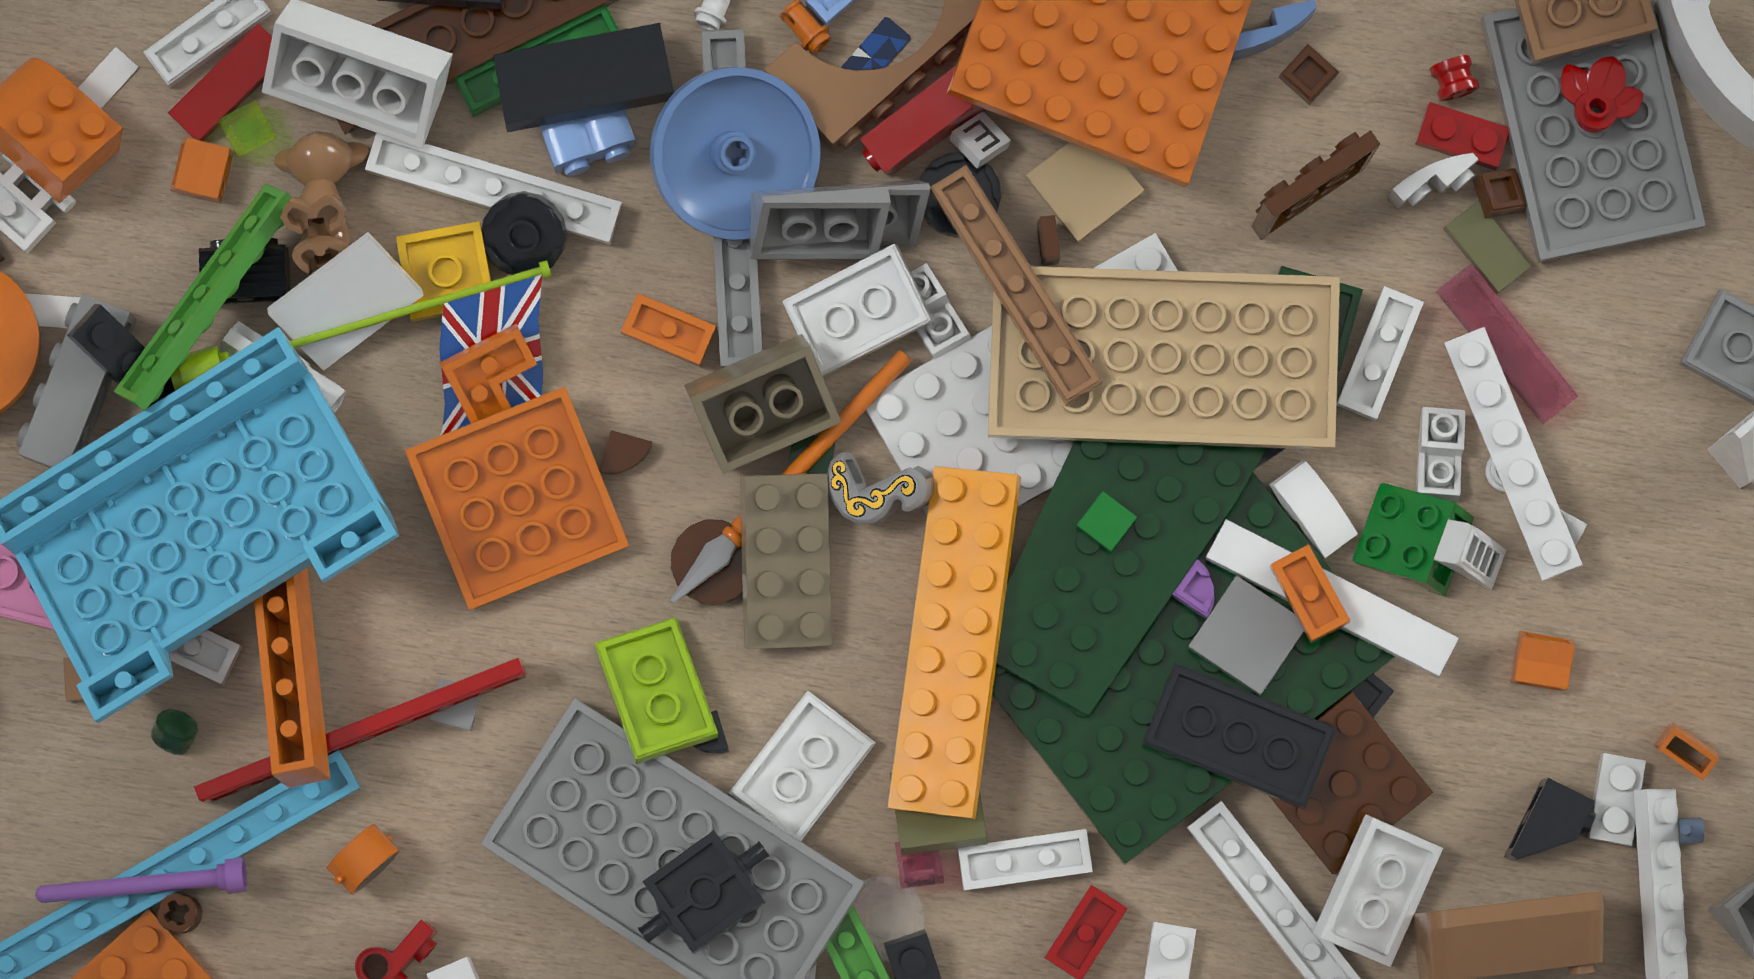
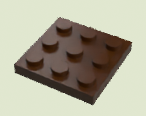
[1251,130,1380,240]
[1269,691,1433,874]

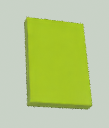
[594,617,718,764]

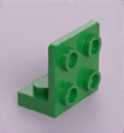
[1353,483,1474,596]

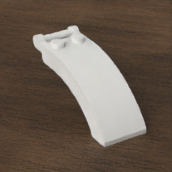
[1654,0,1754,151]

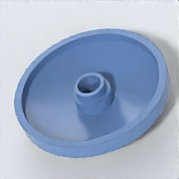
[650,67,820,240]

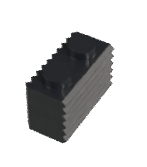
[198,238,290,304]

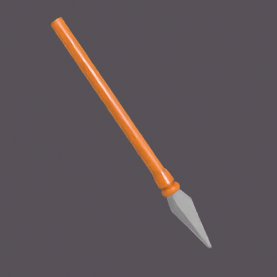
[670,350,912,603]

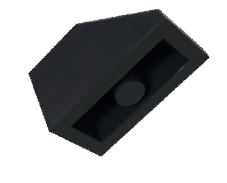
[1504,778,1596,861]

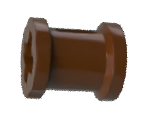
[157,893,203,933]

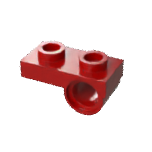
[355,920,438,979]

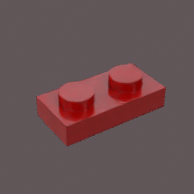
[1415,102,1509,171]
[1044,885,1128,979]

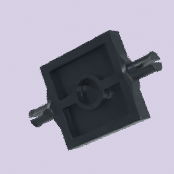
[638,830,770,954]

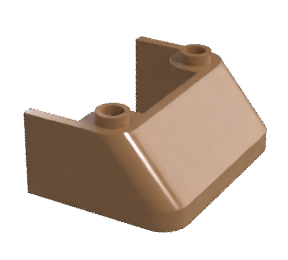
[1412,891,1604,979]

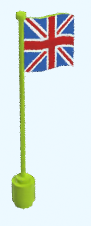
[170,260,552,436]

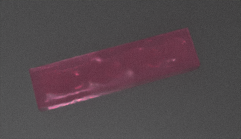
[1436,264,1578,425]

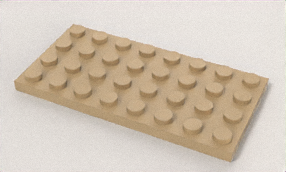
[988,266,1340,450]

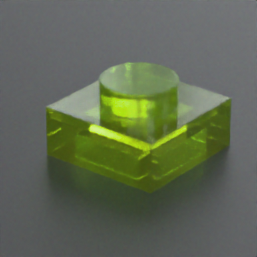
[217,100,276,158]

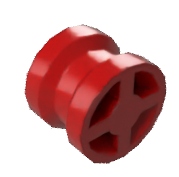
[1429,55,1480,102]

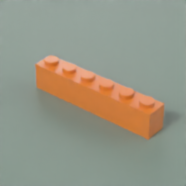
[254,568,330,788]

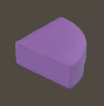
[1172,559,1215,619]

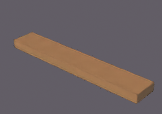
[930,165,1103,406]

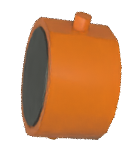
[326,824,400,895]

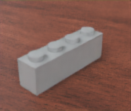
[17,294,137,468]

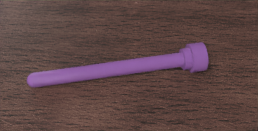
[35,857,247,903]

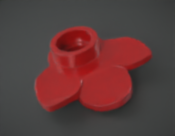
[1560,56,1644,133]

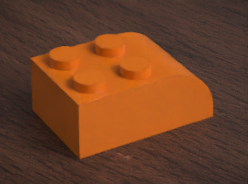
[0,58,123,204]

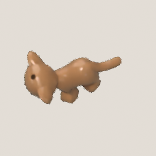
[274,131,370,274]

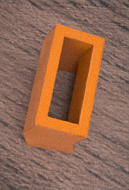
[170,137,234,204]
[1510,631,1575,691]
[1654,723,1719,780]

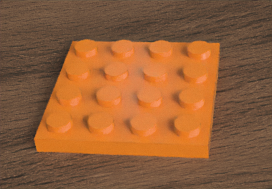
[404,386,629,610]

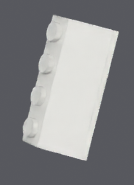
[262,0,453,148]

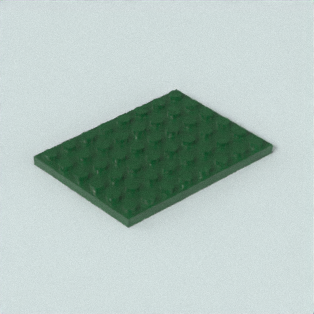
[992,472,1395,865]

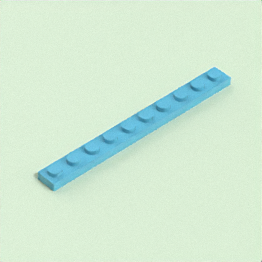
[0,750,361,979]

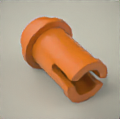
[779,0,832,55]

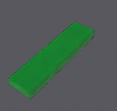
[455,5,619,117]

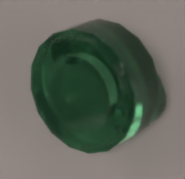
[151,709,198,755]

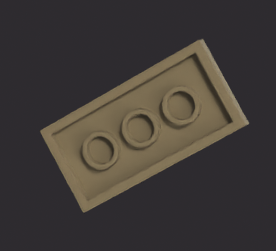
[740,473,832,649]

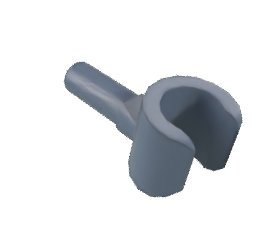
[1678,817,1704,844]

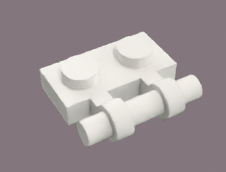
[0,154,76,254]

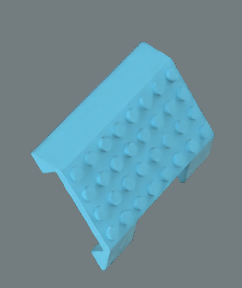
[0,327,399,723]

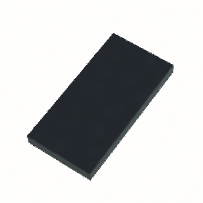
[493,23,674,133]
[1142,663,1337,810]

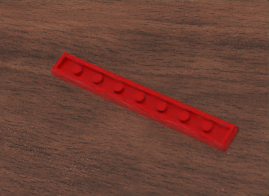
[194,658,528,804]

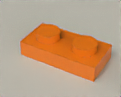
[621,293,717,367]
[1270,544,1351,643]

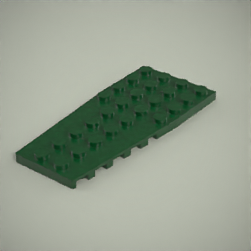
[996,441,1267,715]

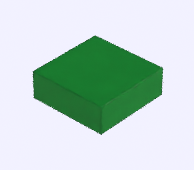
[1076,491,1137,553]

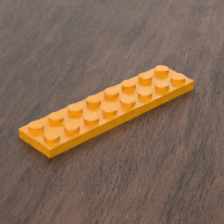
[888,466,1021,820]

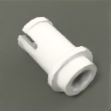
[694,0,731,31]

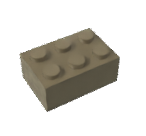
[684,334,842,474]

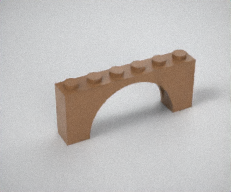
[764,0,980,152]

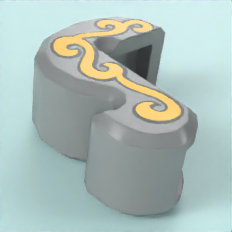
[827,451,934,524]

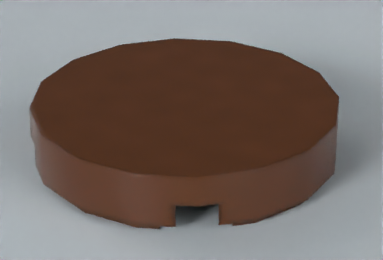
[671,519,743,605]

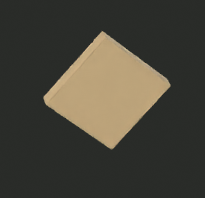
[1025,142,1145,244]

